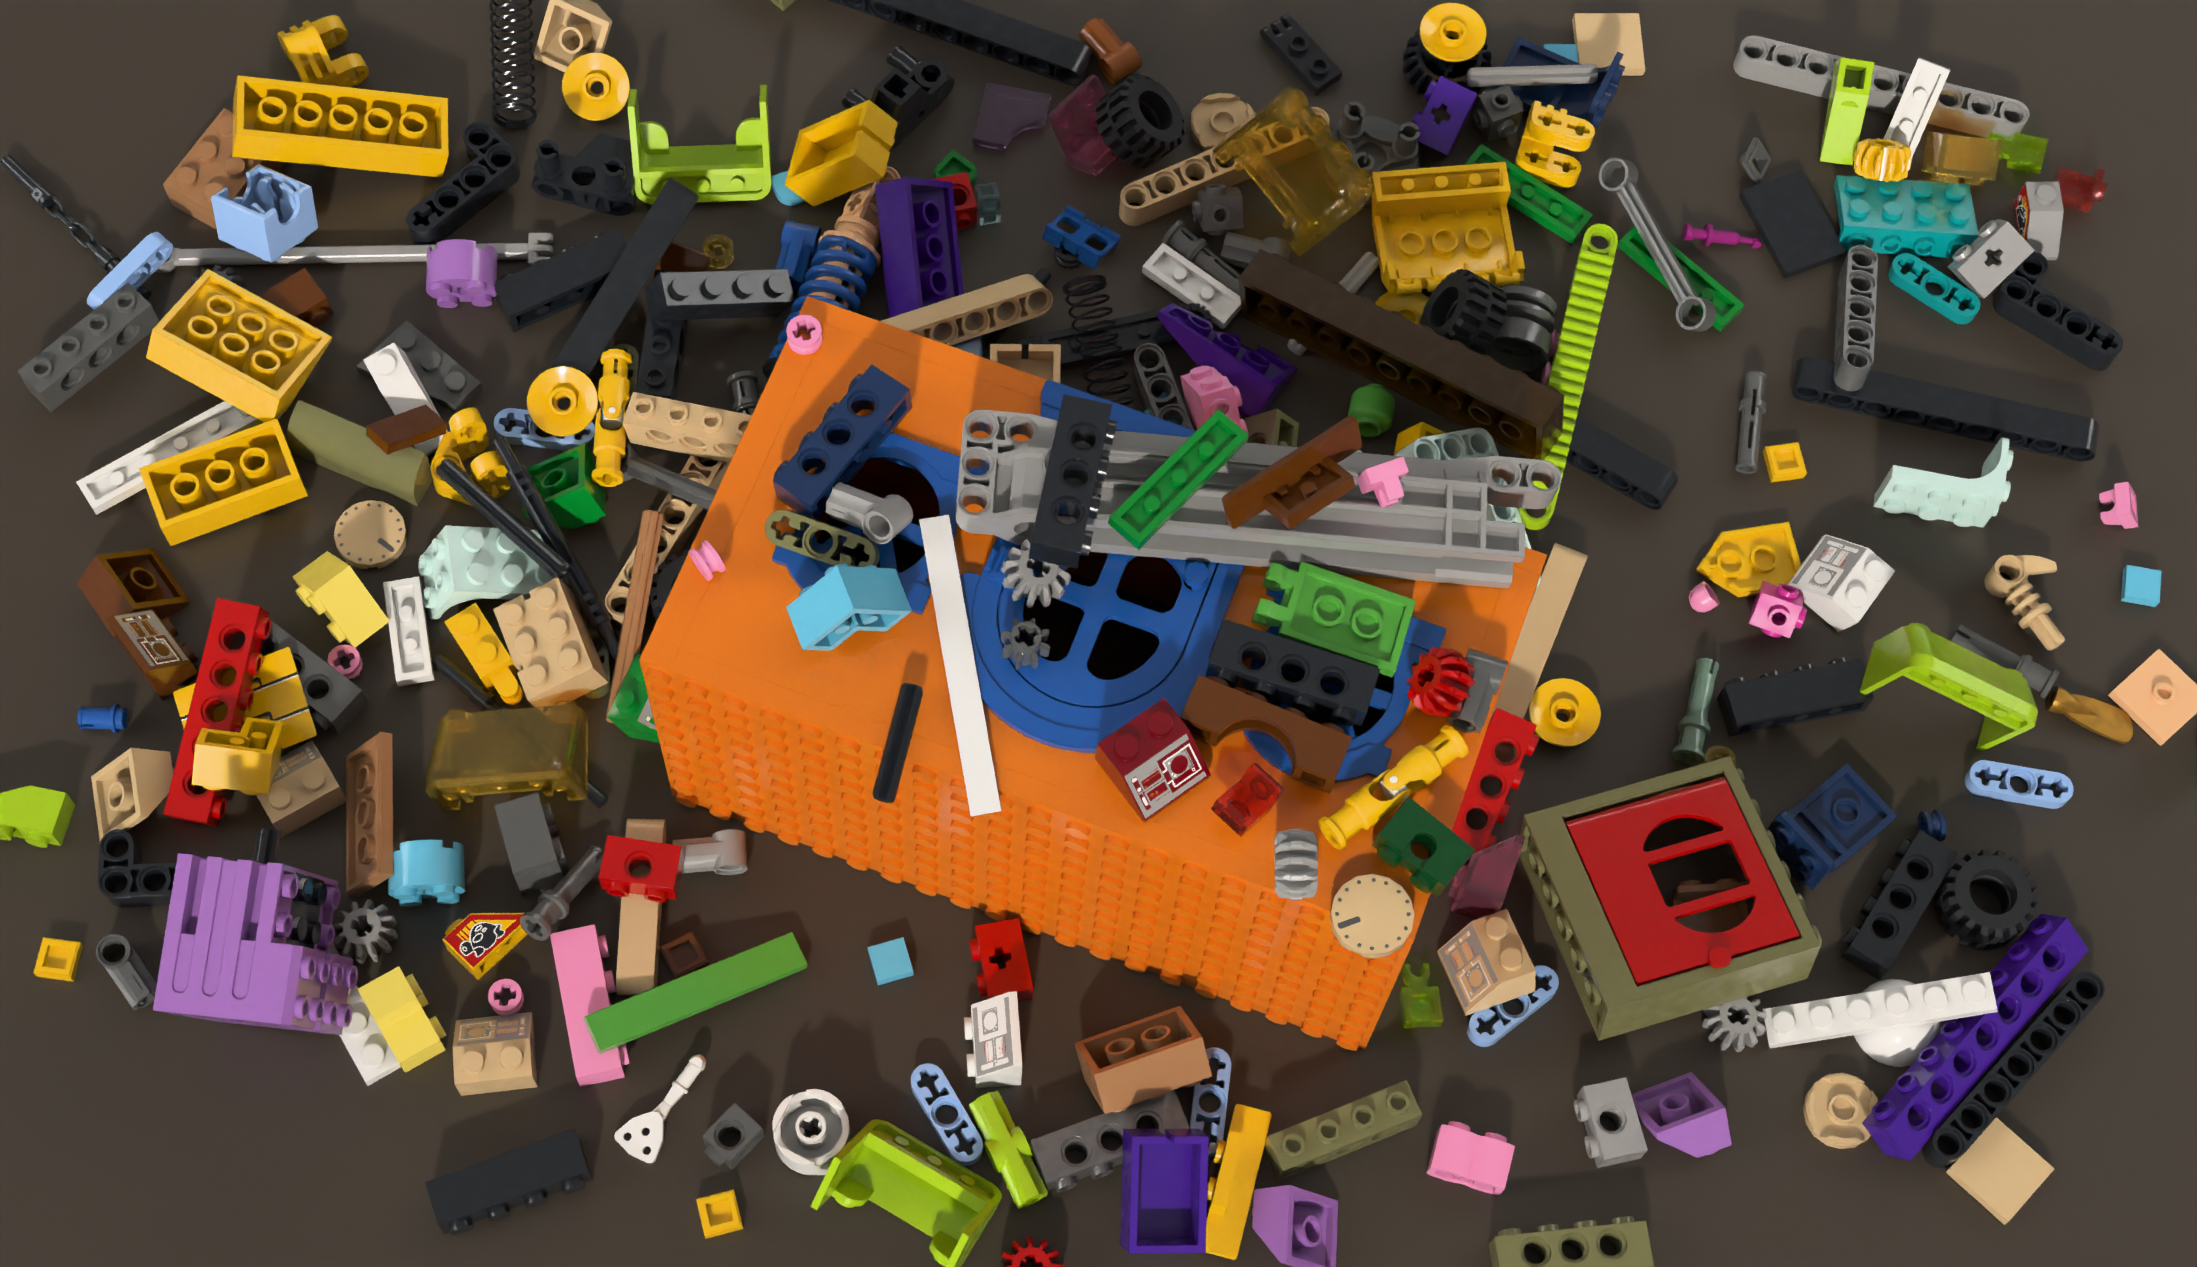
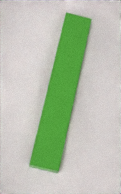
[584,932,808,1054]

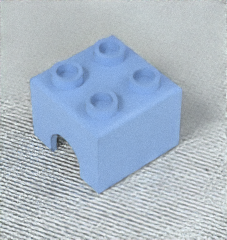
[211,164,318,263]

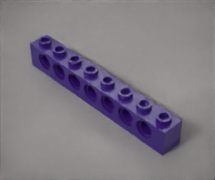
[1862,914,2089,1161]

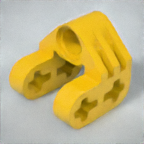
[277,15,369,87]
[1514,101,1595,188]
[430,407,511,506]

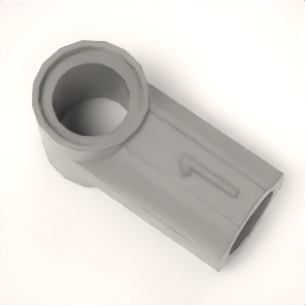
[826,482,913,544]
[673,829,748,875]

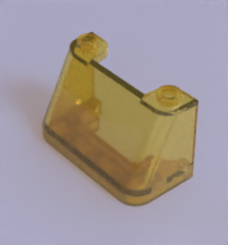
[426,701,588,811]

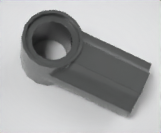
[1220,232,1292,268]
[1447,647,1508,733]
[96,934,157,1011]

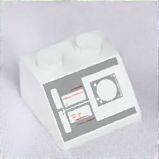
[1787,534,1895,632]
[964,991,1022,1088]

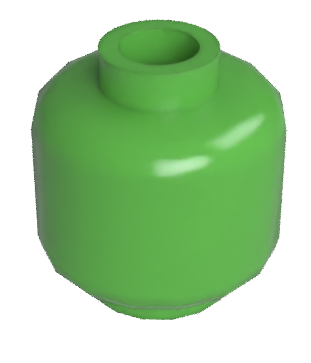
[1348,384,1395,438]

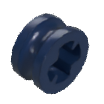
[1918,810,1947,842]

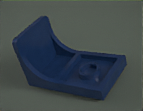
[1492,37,1625,128]
[1767,763,1898,891]

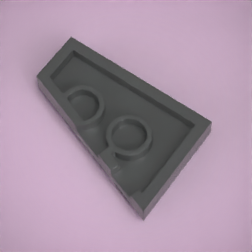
[356,320,483,412]

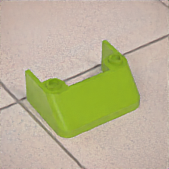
[628,85,771,204]
[1860,623,2038,751]
[810,1119,1002,1267]

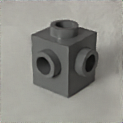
[1472,84,1524,143]
[1192,184,1244,235]

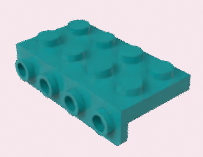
[1834,175,1979,258]

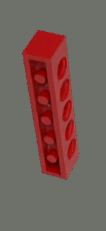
[163,598,271,827]

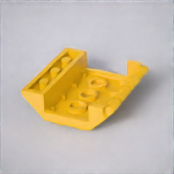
[1371,162,1525,294]

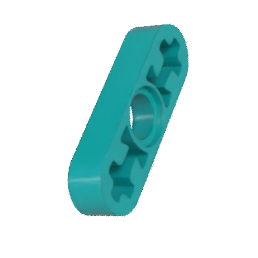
[1888,253,1981,325]

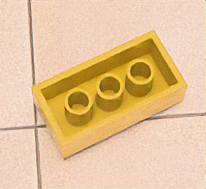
[139,418,308,546]

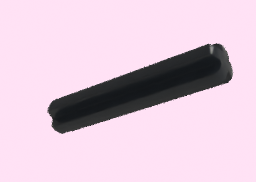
[873,683,923,803]

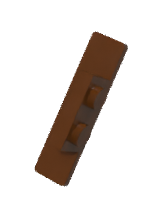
[1222,415,1362,530]

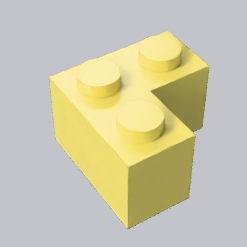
[293,551,390,648]
[358,966,447,1073]

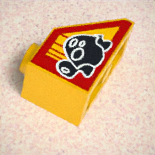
[442,913,528,980]

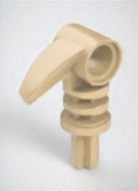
[1984,555,2065,651]

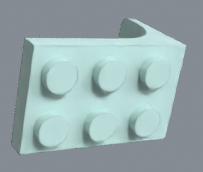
[1873,437,2013,528]
[418,525,562,619]

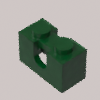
[1372,797,1475,897]

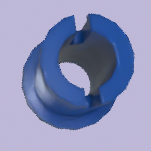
[77,704,129,733]

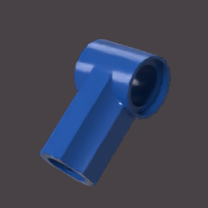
[775,220,821,291]

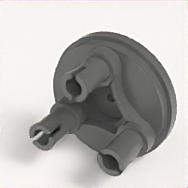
[1319,101,1420,209]

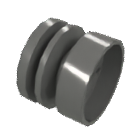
[1484,285,1557,373]

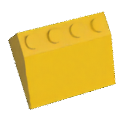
[146,269,332,423]

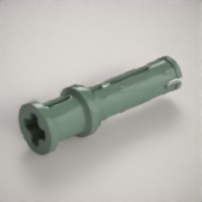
[1672,658,1719,765]

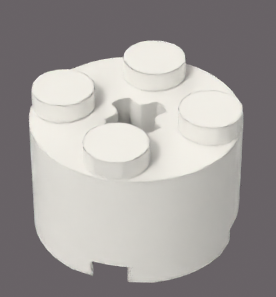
[772,1089,851,1176]

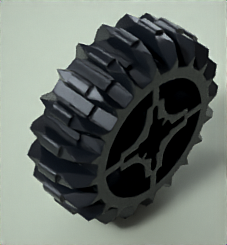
[1402,28,1492,102]

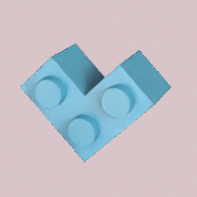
[786,563,912,651]

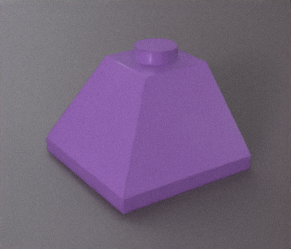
[1631,1072,1732,1158]
[1252,1185,1338,1267]

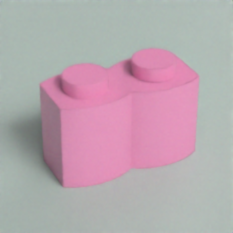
[1427,1121,1515,1195]

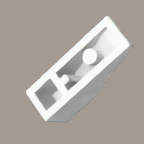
[363,343,448,456]

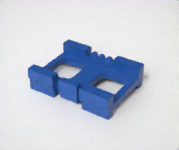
[1042,205,1121,270]

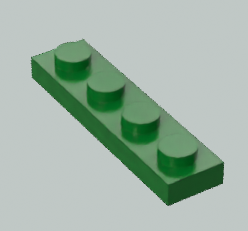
[1464,144,1593,245]
[1617,226,1745,332]
[1108,409,1249,550]

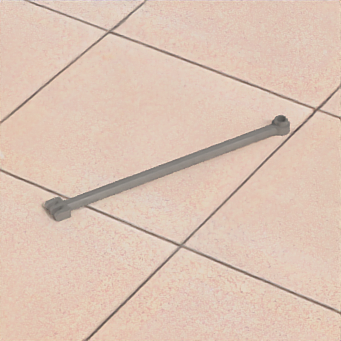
[156,233,553,273]

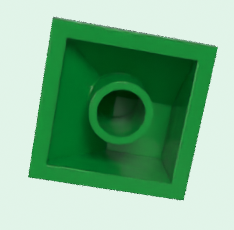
[521,443,606,529]

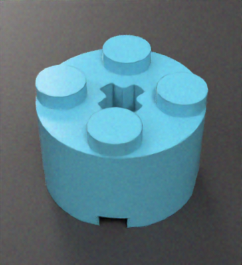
[388,840,465,907]

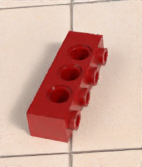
[1452,707,1540,862]

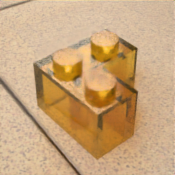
[1921,131,2002,186]

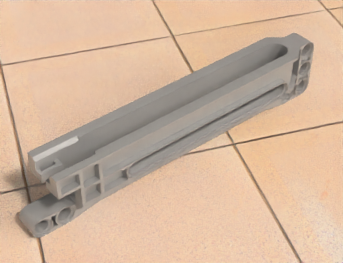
[955,409,1562,589]

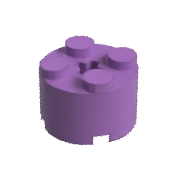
[426,239,497,308]

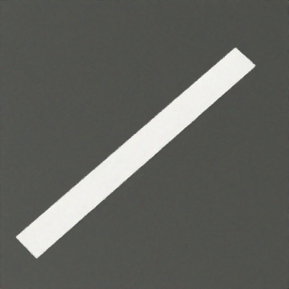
[919,515,1001,816]

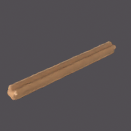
[606,510,664,723]

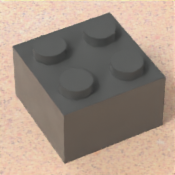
[494,792,569,897]

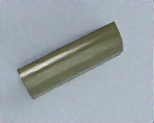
[287,400,433,507]

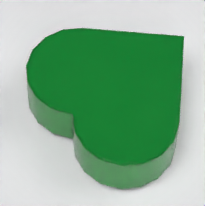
[933,149,977,186]

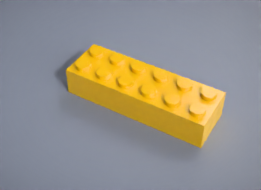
[232,75,449,178]

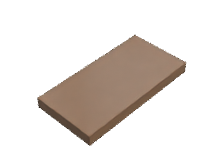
[346,732,393,897]

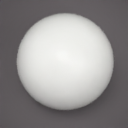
[1854,979,1941,1067]

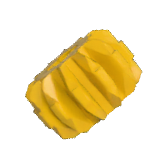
[1853,138,1912,182]

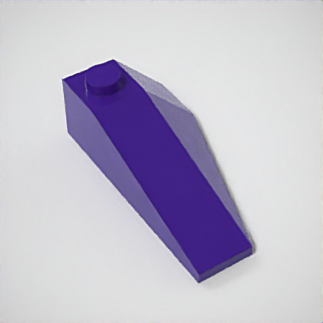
[1157,303,1298,417]

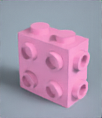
[1180,366,1248,434]

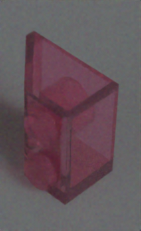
[1447,834,1525,920]

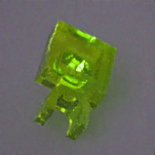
[1984,133,2049,174]
[1399,963,1443,1028]

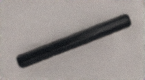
[436,459,570,579]

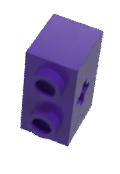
[1412,76,1479,155]

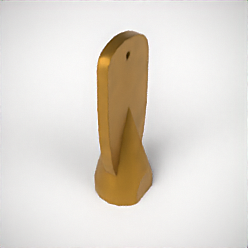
[2045,686,2133,744]

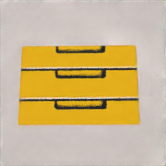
[173,647,317,749]

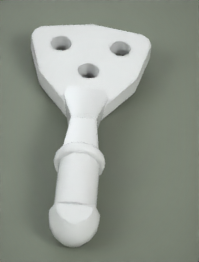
[614,1054,706,1164]

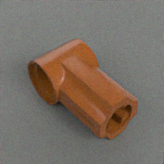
[1079,17,1142,84]

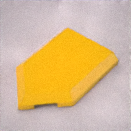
[1696,521,1801,597]

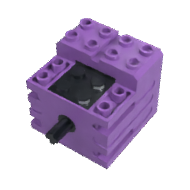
[153,828,358,1035]

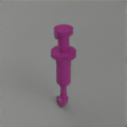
[1682,223,1762,249]

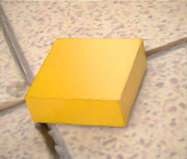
[1763,442,1807,483]
[33,937,83,982]
[696,1189,743,1239]

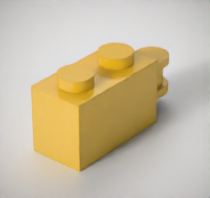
[444,602,523,705]

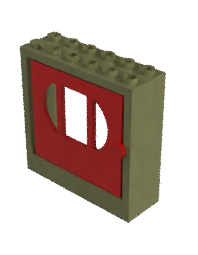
[1516,756,1822,1041]

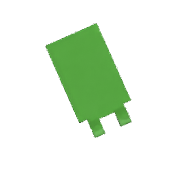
[1251,561,1416,677]

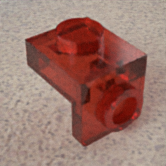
[2054,168,2107,213]
[1211,763,1284,837]

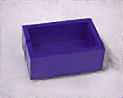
[1120,1129,1209,1254]

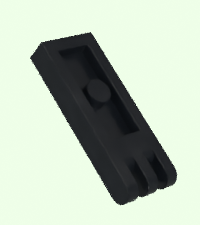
[1260,13,1342,96]

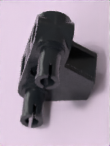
[842,45,955,149]
[531,133,637,216]

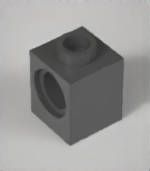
[702,1102,764,1170]

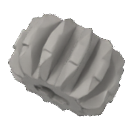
[1001,539,1071,609]
[1274,829,1318,900]
[332,899,398,965]
[1702,997,1767,1052]

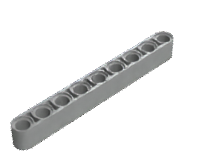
[1733,35,2030,142]

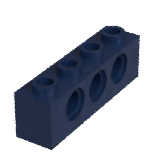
[773,364,912,520]

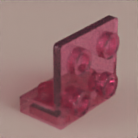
[1048,75,1116,177]

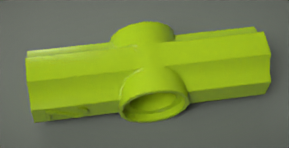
[969,1091,1048,1209]

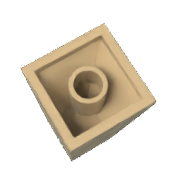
[534,0,612,72]
[91,748,174,841]

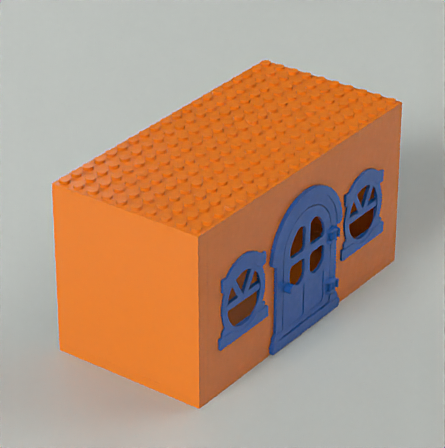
[639,296,1547,1051]

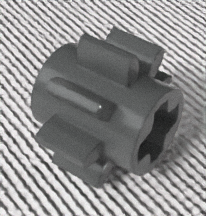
[1001,618,1050,670]

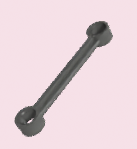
[1599,157,1716,332]
[620,442,717,510]

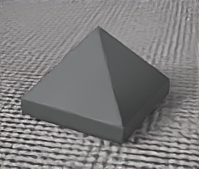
[1737,137,1771,185]

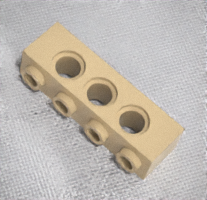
[622,392,752,463]

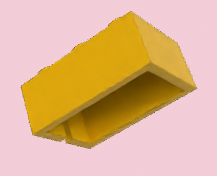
[784,100,898,207]

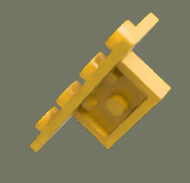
[1206,1104,1272,1260]

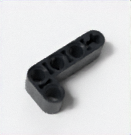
[406,122,520,245]
[1993,251,2123,371]
[98,829,237,908]

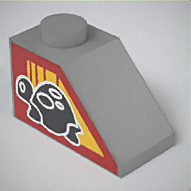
[2014,181,2064,260]

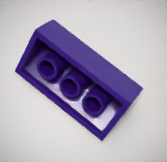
[875,177,964,318]

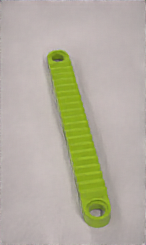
[1518,224,1618,530]

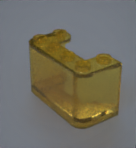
[1212,87,1374,257]

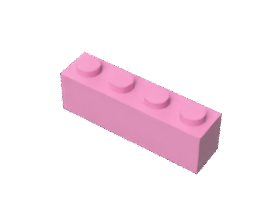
[550,924,630,1087]

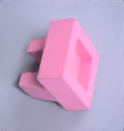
[1356,457,1409,508]
[2099,482,2138,529]

